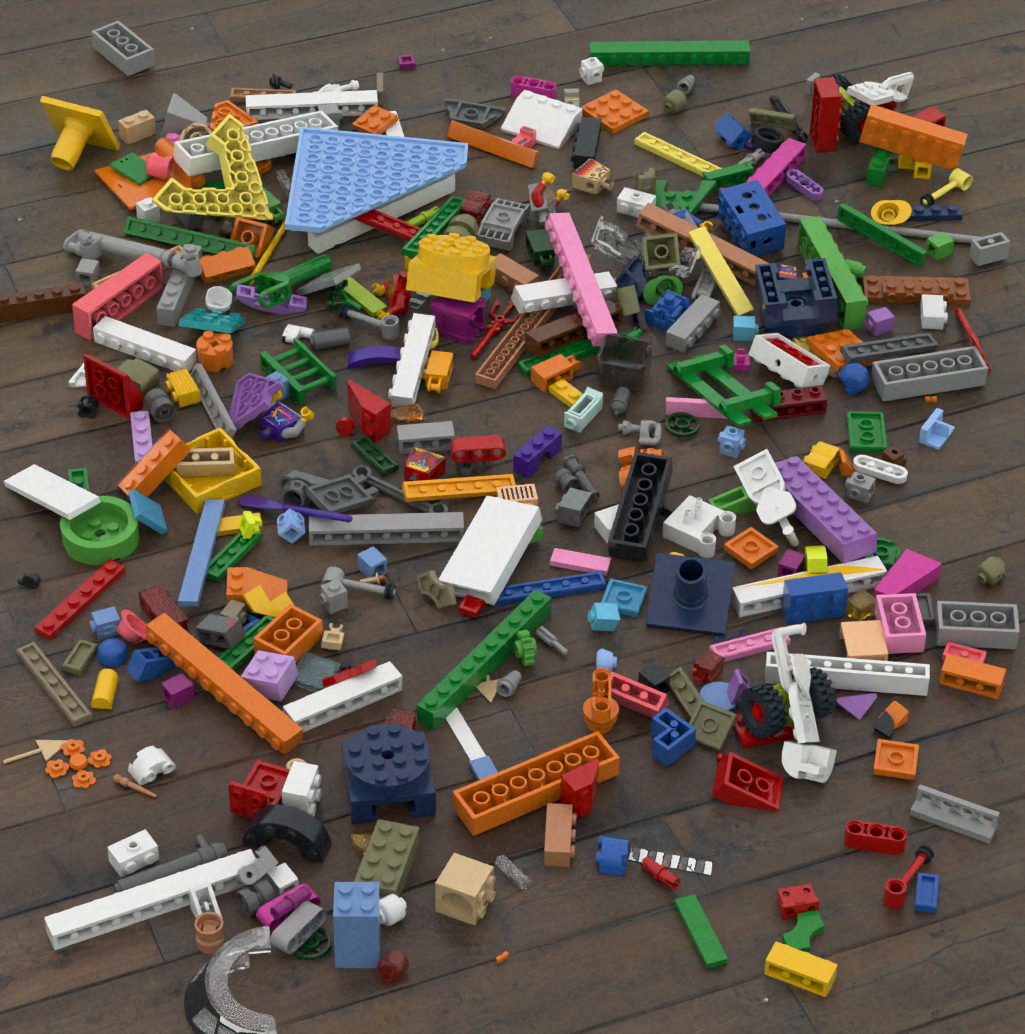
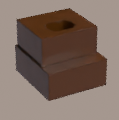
[881,446,907,466]

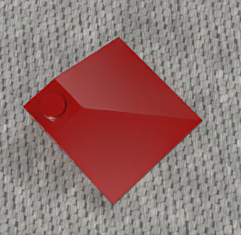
[83,353,144,419]

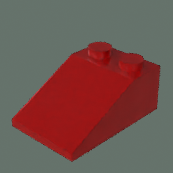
[347,380,391,442]
[712,752,784,811]

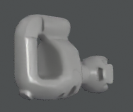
[618,420,662,446]

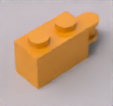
[422,350,453,393]

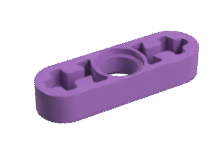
[785,169,824,201]

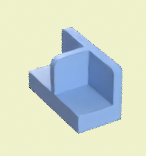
[919,408,955,450]

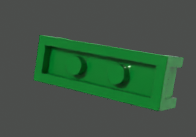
[702,161,754,192]

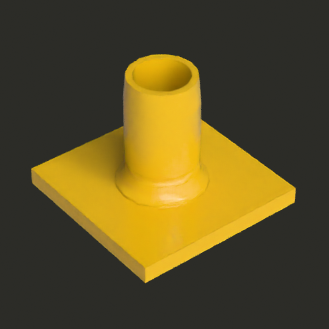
[40,96,120,171]

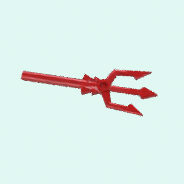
[470,298,522,360]
[955,308,991,373]

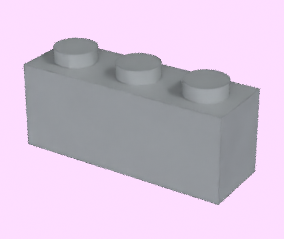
[396,421,455,454]

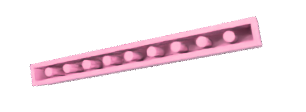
[545,213,617,347]

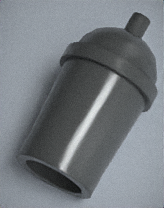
[610,387,631,416]

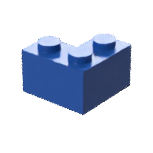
[651,708,696,767]

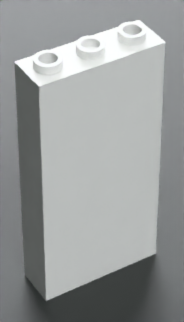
[439,496,542,605]

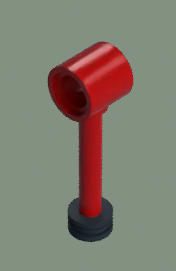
[883,845,934,909]

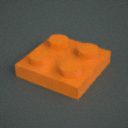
[352,105,398,135]
[724,527,779,569]
[873,739,919,780]

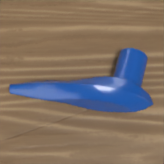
[243,614,261,633]

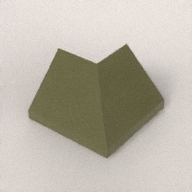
[643,233,681,271]

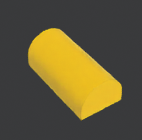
[91,669,119,709]

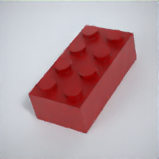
[809,77,843,153]

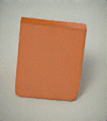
[838,450,854,476]
[879,701,909,730]

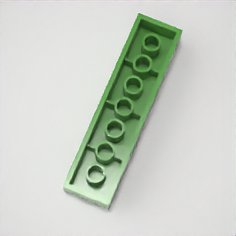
[797,216,868,330]

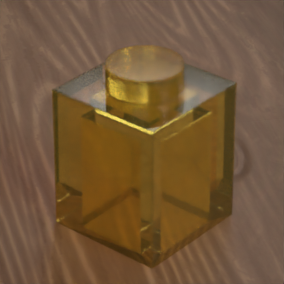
[845,589,876,621]

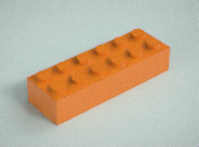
[859,104,968,171]

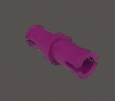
[270,885,312,920]

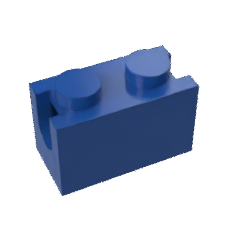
[714,112,753,150]

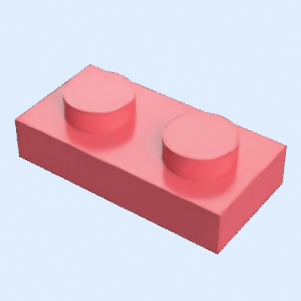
[942,641,987,663]

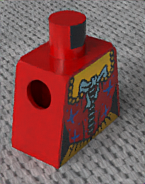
[404,447,446,482]

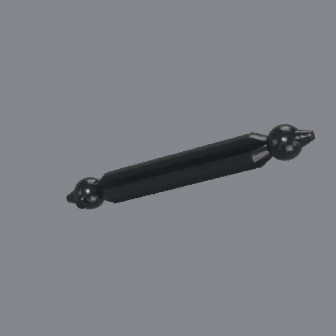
[769,95,808,142]

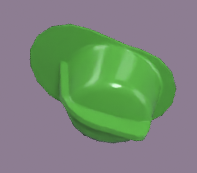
[643,275,683,305]

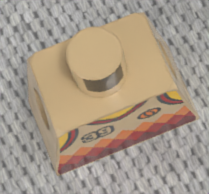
[572,158,615,194]

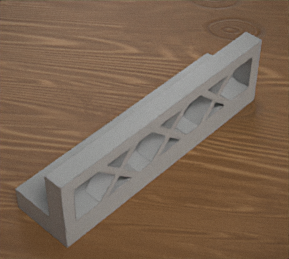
[910,784,1000,844]

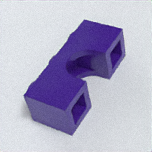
[513,425,562,479]

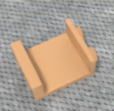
[839,620,888,661]

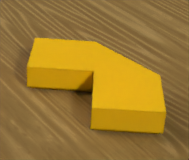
[242,585,294,618]

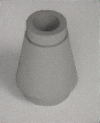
[677,75,695,94]
[496,670,522,697]

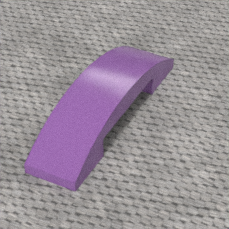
[236,284,307,314]

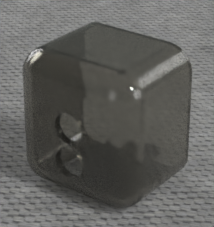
[596,334,652,393]

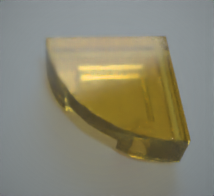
[351,833,372,854]

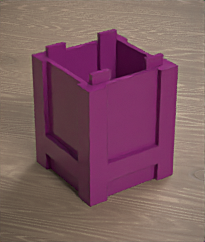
[430,296,487,346]

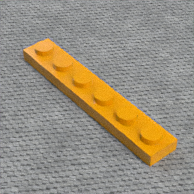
[402,474,516,502]

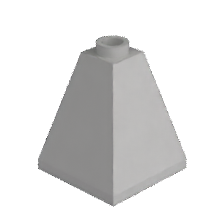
[160,93,210,138]

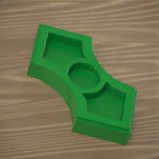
[782,910,824,952]

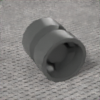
[143,388,176,423]
[236,878,276,917]

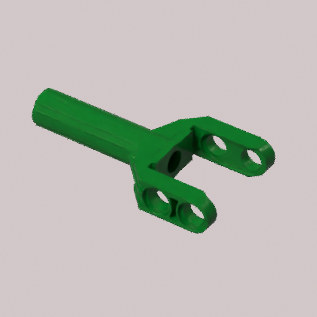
[230,254,332,308]

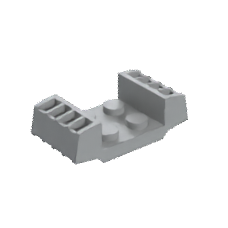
[477,198,530,251]

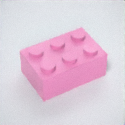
[874,593,926,654]

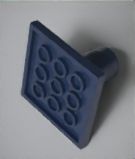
[646,553,735,637]

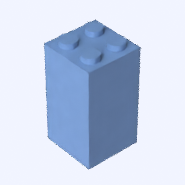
[333,882,381,968]

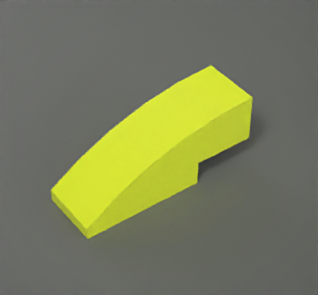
[804,545,828,573]

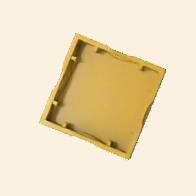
[164,427,262,514]

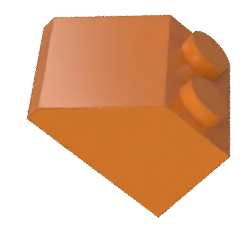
[230,217,275,258]

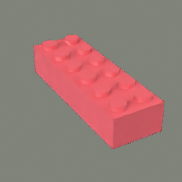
[72,253,164,341]

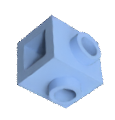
[718,425,746,458]
[277,508,306,544]

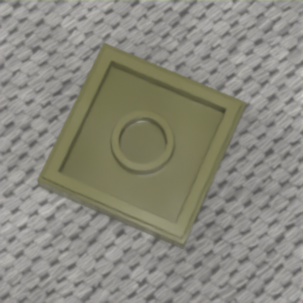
[689,700,738,752]

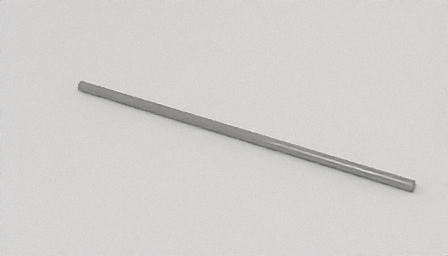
[698,203,980,244]

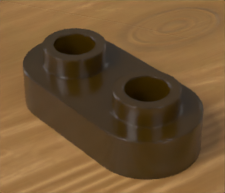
[218,220,233,238]

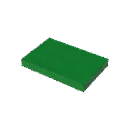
[846,411,887,453]

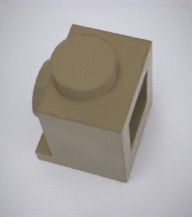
[220,599,248,624]

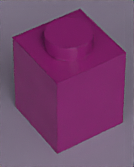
[777,549,805,577]
[161,673,195,709]

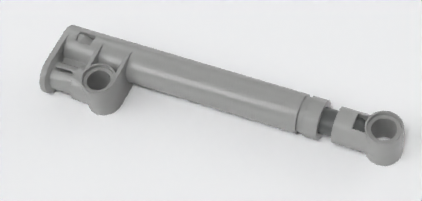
[63,229,202,277]

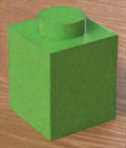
[926,232,954,261]

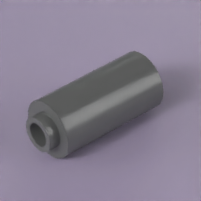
[308,327,350,351]

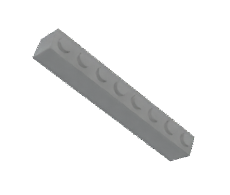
[309,512,464,546]

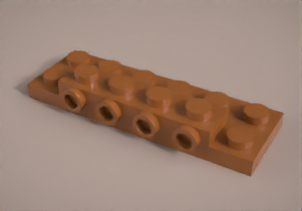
[862,275,971,305]

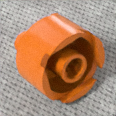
[196,331,234,372]

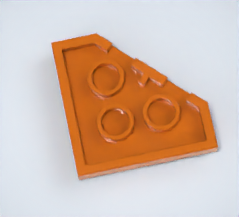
[209,100,259,132]

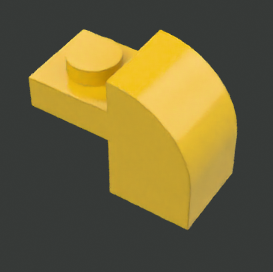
[898,154,932,179]

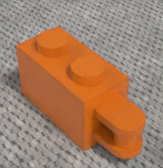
[531,354,582,392]

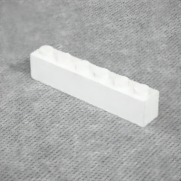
[511,271,617,314]
[388,313,436,410]
[93,316,197,372]
[283,661,402,733]

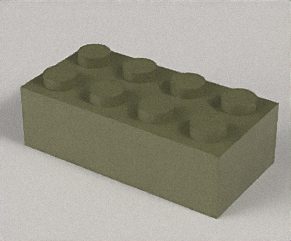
[354,819,420,899]

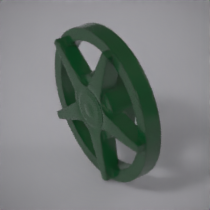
[665,412,700,438]
[293,927,331,960]

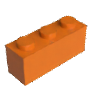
[200,247,255,285]
[939,654,1006,699]

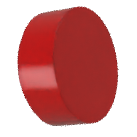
[336,417,355,436]

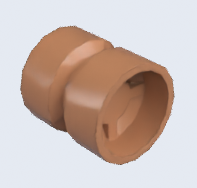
[195,912,225,954]

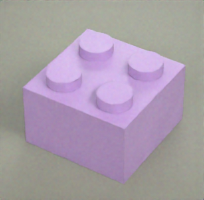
[241,650,298,701]

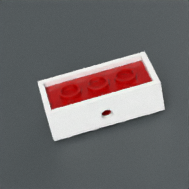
[748,333,831,388]

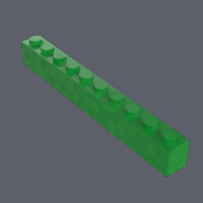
[589,41,750,66]
[417,590,551,731]

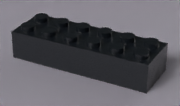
[608,452,673,562]

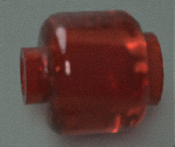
[376,949,409,983]

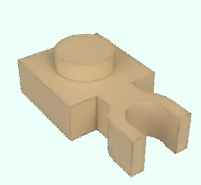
[321,623,344,650]

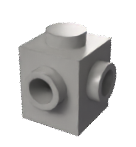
[845,472,876,503]
[319,579,348,614]

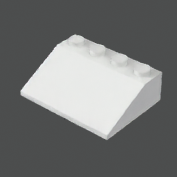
[501,90,582,150]

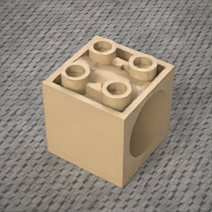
[435,853,496,925]

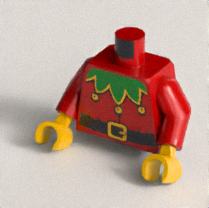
[372,271,412,320]

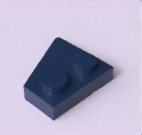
[615,255,649,302]

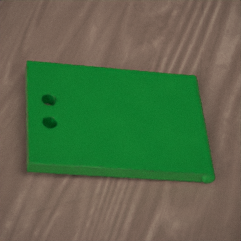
[110,152,154,185]

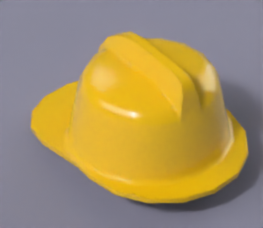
[871,200,912,226]

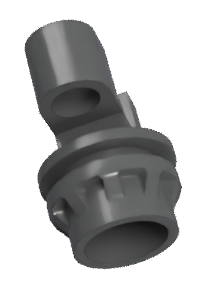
[279,470,329,508]

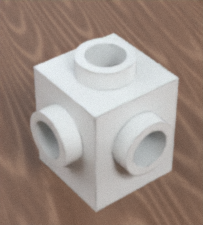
[579,57,604,85]

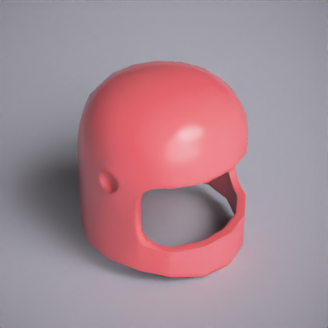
[145,153,175,180]

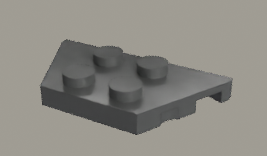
[445,98,506,129]

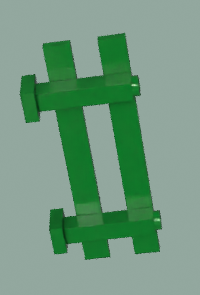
[666,345,781,428]

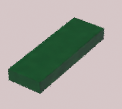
[351,436,399,477]

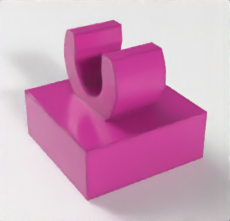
[731,349,750,371]

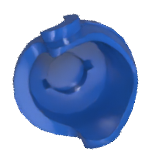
[839,362,870,396]

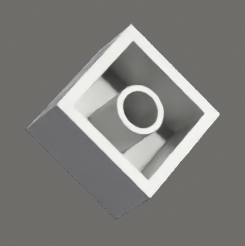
[282,761,322,817]

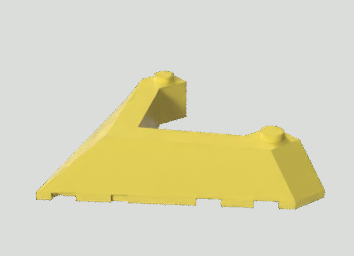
[152,114,273,221]

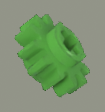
[514,630,537,666]

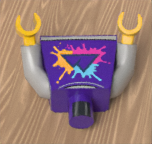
[258,390,314,442]

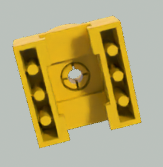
[406,233,497,303]

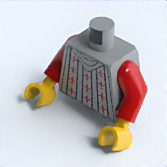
[528,172,569,226]

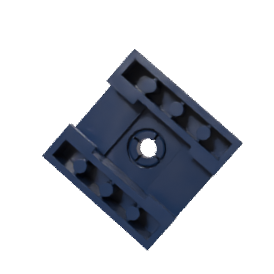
[755,258,837,339]
[341,723,436,825]

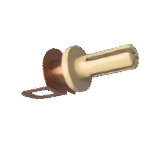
[360,569,395,585]

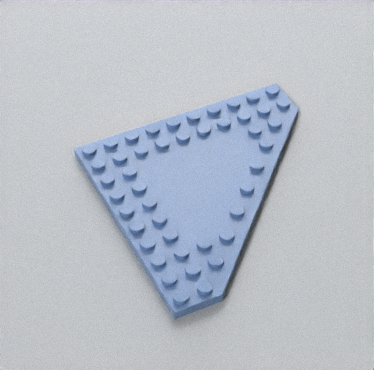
[285,127,468,233]

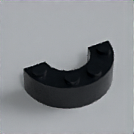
[242,805,332,863]

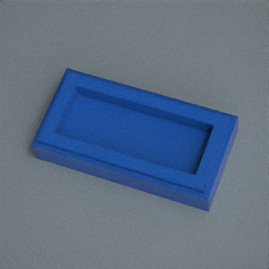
[914,872,939,913]

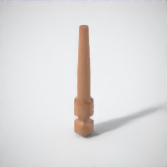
[113,774,157,798]

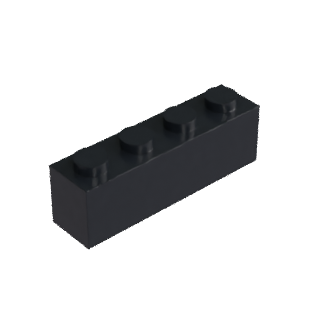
[571,117,601,169]

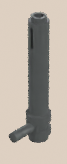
[113,834,228,893]

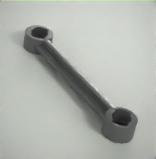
[353,466,448,513]

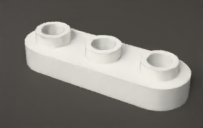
[853,455,908,484]

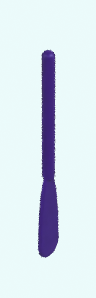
[238,495,353,523]

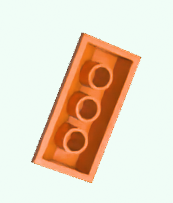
[117,429,191,497]

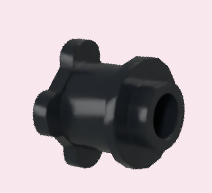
[77,395,99,419]

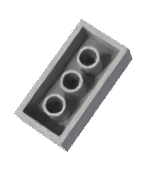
[91,21,155,76]
[935,601,1020,649]

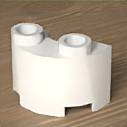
[128,746,177,786]

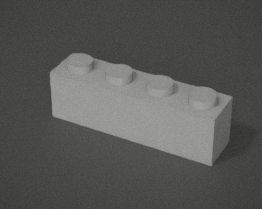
[665,294,721,353]

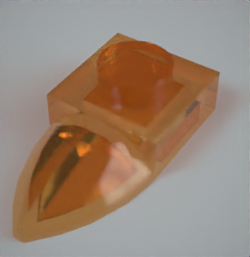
[391,403,425,424]

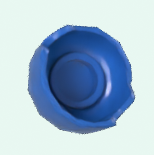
[97,638,128,667]

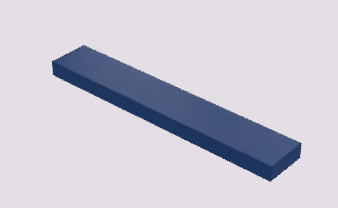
[491,571,606,607]

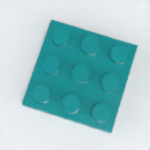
[179,308,246,334]

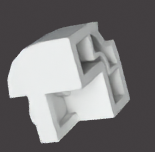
[782,741,837,783]

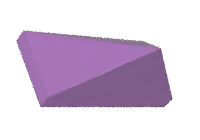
[833,693,877,720]

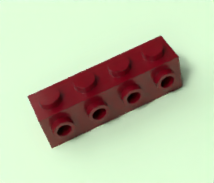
[750,386,827,422]

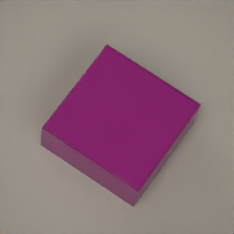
[397,54,416,70]

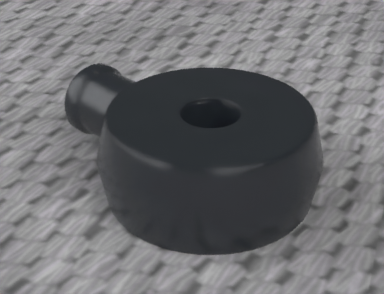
[17,571,41,589]

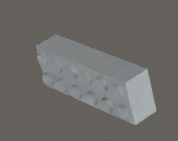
[871,346,988,401]

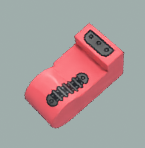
[511,126,536,149]

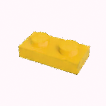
[549,378,583,408]

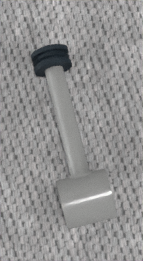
[339,304,400,340]
[321,567,396,600]

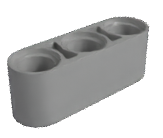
[270,901,327,954]

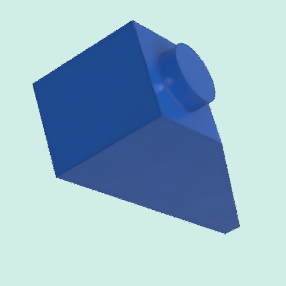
[126,647,177,682]

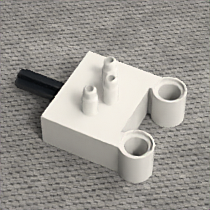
[660,495,736,558]

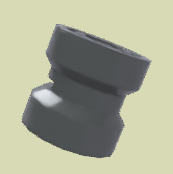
[554,468,580,493]

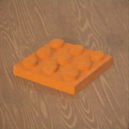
[580,89,649,134]
[805,329,880,372]

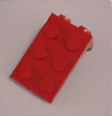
[228,760,290,818]

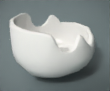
[205,286,232,313]

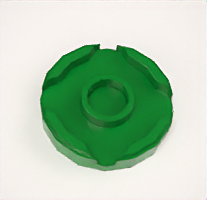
[862,538,901,569]

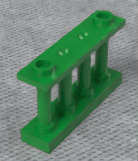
[260,338,337,406]

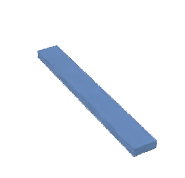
[178,499,225,607]

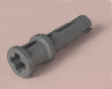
[562,454,600,502]

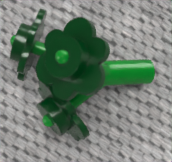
[326,280,362,313]

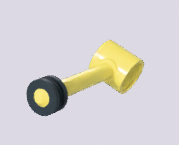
[920,168,973,205]

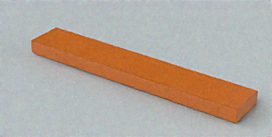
[447,121,539,168]

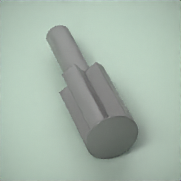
[536,626,568,655]

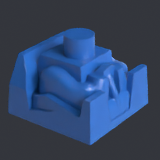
[645,289,691,331]

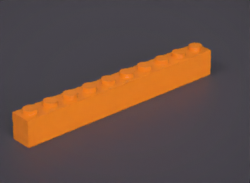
[146,613,303,755]

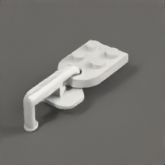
[846,72,914,106]
[734,449,799,547]
[772,623,820,744]

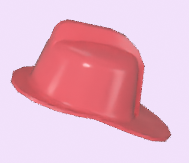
[116,609,148,644]

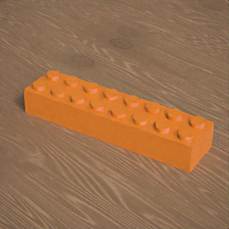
[453,731,620,836]

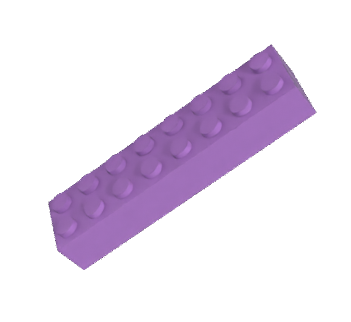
[775,456,877,564]

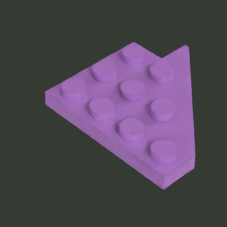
[229,373,284,429]

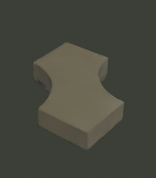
[416,570,457,609]

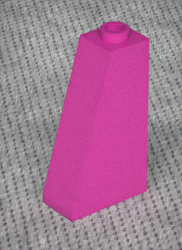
[873,549,942,604]

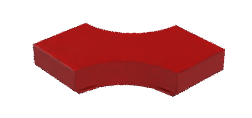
[322,659,377,687]

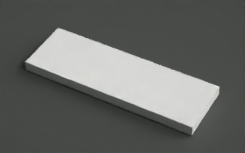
[4,464,100,520]

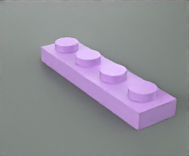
[130,411,152,464]

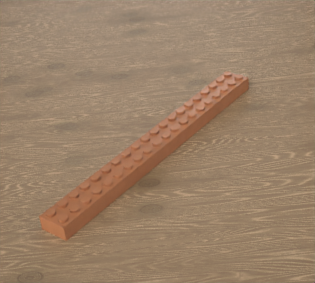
[475,254,591,390]

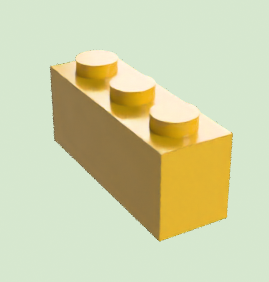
[764,942,838,997]

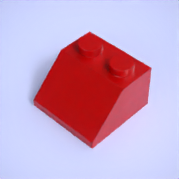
[560,759,599,819]

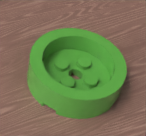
[60,496,140,565]

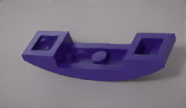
[348,346,401,368]

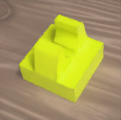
[239,511,262,539]

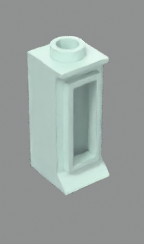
[564,387,603,433]

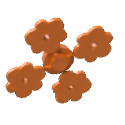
[45,739,112,789]

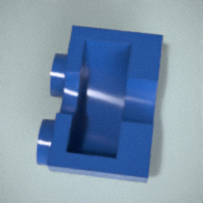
[595,835,630,876]

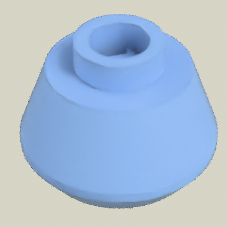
[596,648,617,672]

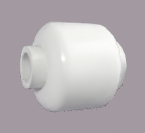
[380,894,407,926]

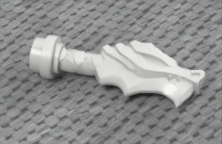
[312,80,360,93]

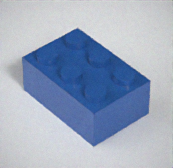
[781,572,848,625]

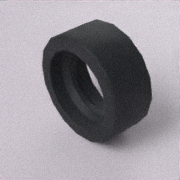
[751,126,784,153]

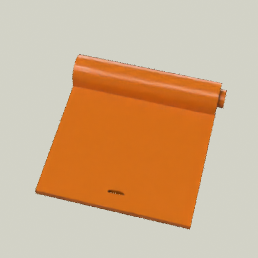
[94,138,206,210]

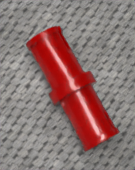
[641,856,681,890]

